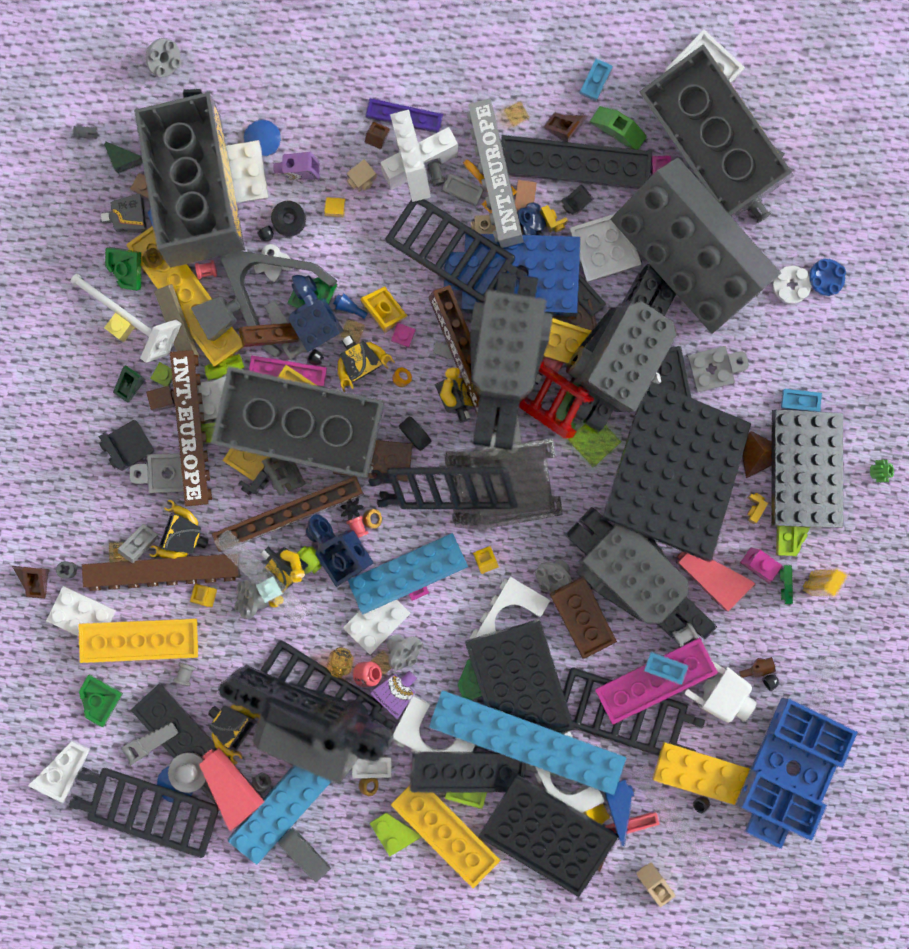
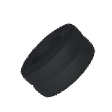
[271,200,306,237]
[398,416,432,451]

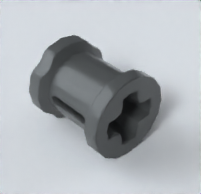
[748,199,772,224]
[56,561,77,578]

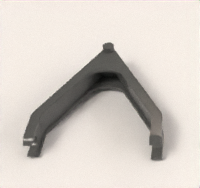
[220,251,337,357]

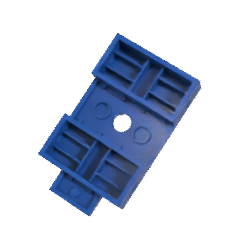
[444,234,581,317]
[735,698,858,849]

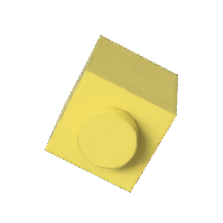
[104,313,135,342]

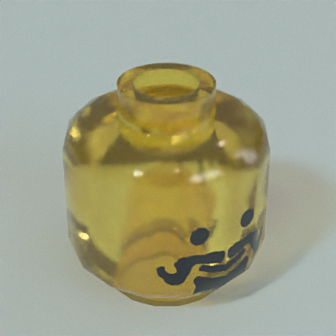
[327,647,354,678]

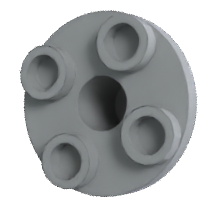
[146,38,181,77]
[535,560,572,592]
[235,580,268,619]
[387,634,423,671]
[168,753,206,793]

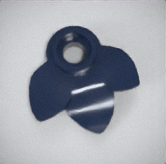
[517,202,546,235]

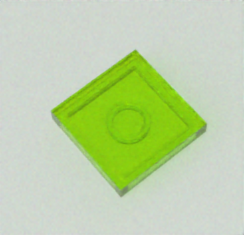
[567,424,621,468]

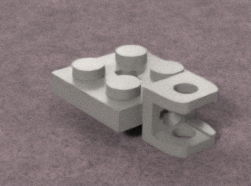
[688,346,749,393]
[129,453,184,493]

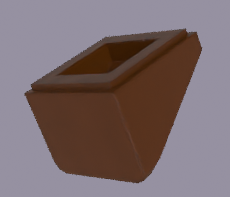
[364,121,390,149]

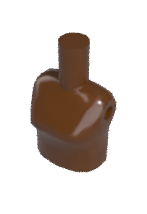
[739,657,776,678]

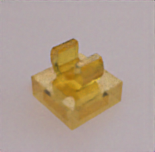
[109,542,128,562]

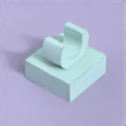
[256,577,282,603]

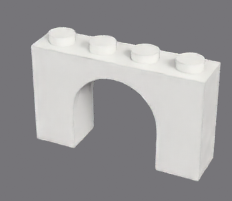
[390,110,431,202]
[380,127,458,190]
[470,577,550,639]
[393,695,475,753]
[530,731,605,813]

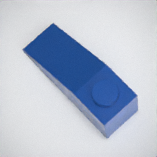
[604,780,634,847]

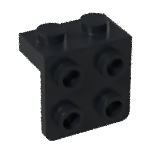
[98,420,154,471]

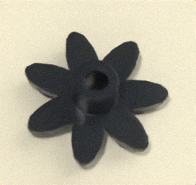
[340,498,364,520]

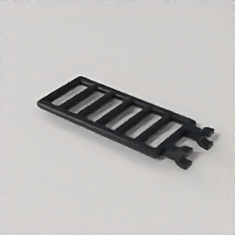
[385,199,527,303]
[368,466,518,510]
[260,640,396,730]
[563,667,705,756]
[68,767,220,858]

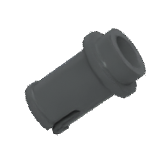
[73,124,98,140]
[427,161,445,187]

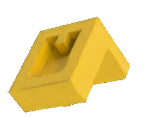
[540,205,568,233]
[747,493,768,524]

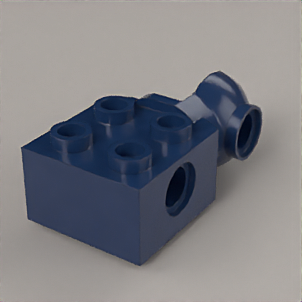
[288,275,344,352]
[306,514,374,587]

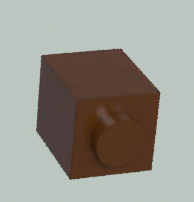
[146,386,175,412]

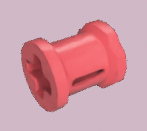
[195,260,217,280]
[346,516,369,538]

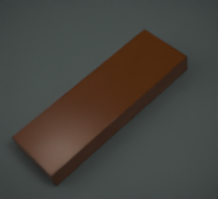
[239,323,299,347]

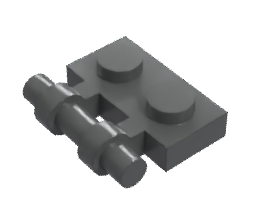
[262,457,306,496]

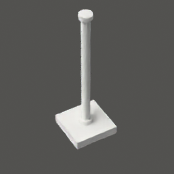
[71,274,182,363]

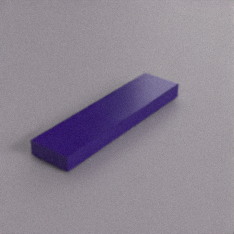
[366,98,443,133]

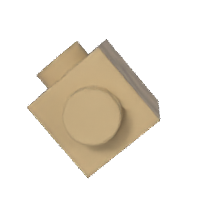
[347,159,377,192]
[471,215,496,234]

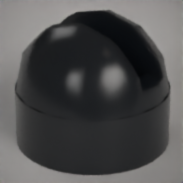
[257,225,274,241]
[307,349,324,366]
[762,674,779,691]
[693,796,710,813]

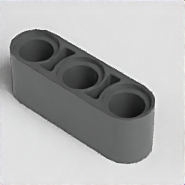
[278,828,331,883]

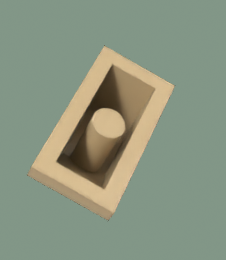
[636,862,676,908]

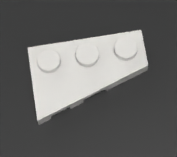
[28,741,91,803]

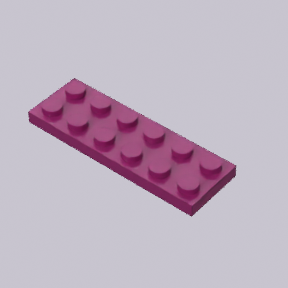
[595,637,718,724]

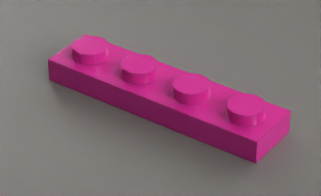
[249,355,327,387]

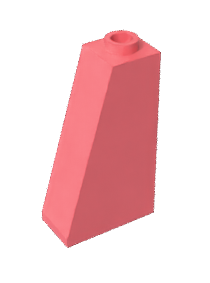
[676,552,755,611]
[199,748,264,831]

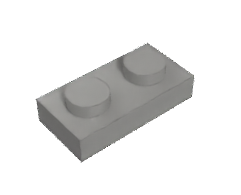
[118,524,158,563]

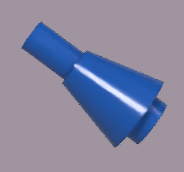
[333,293,368,319]

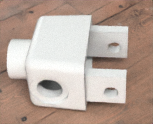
[682,662,757,723]

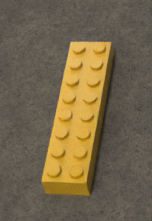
[802,568,848,597]

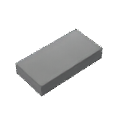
[442,173,484,206]

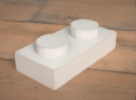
[352,757,392,778]

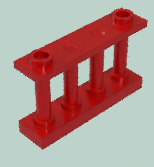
[519,360,594,439]

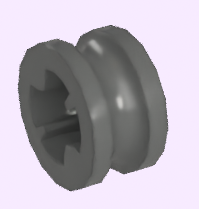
[252,773,271,793]

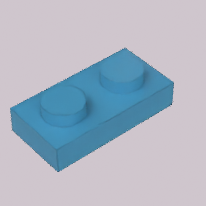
[580,58,613,102]
[781,389,822,412]
[644,652,688,685]

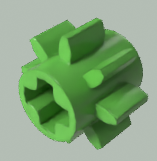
[870,459,894,483]

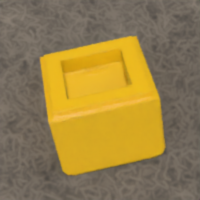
[324,197,345,218]
[473,546,499,574]
[190,584,217,607]

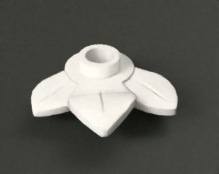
[254,244,292,282]

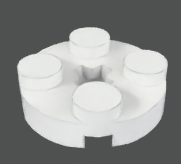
[772,266,811,304]

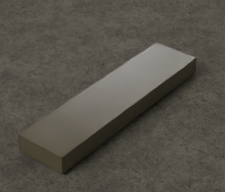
[154,284,199,357]

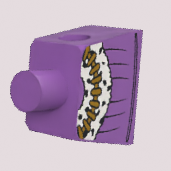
[273,152,320,180]
[370,671,417,719]

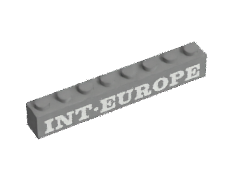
[466,98,524,248]

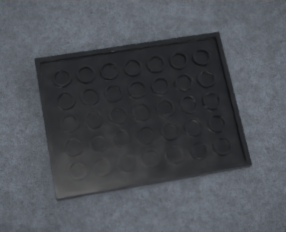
[602,382,751,562]

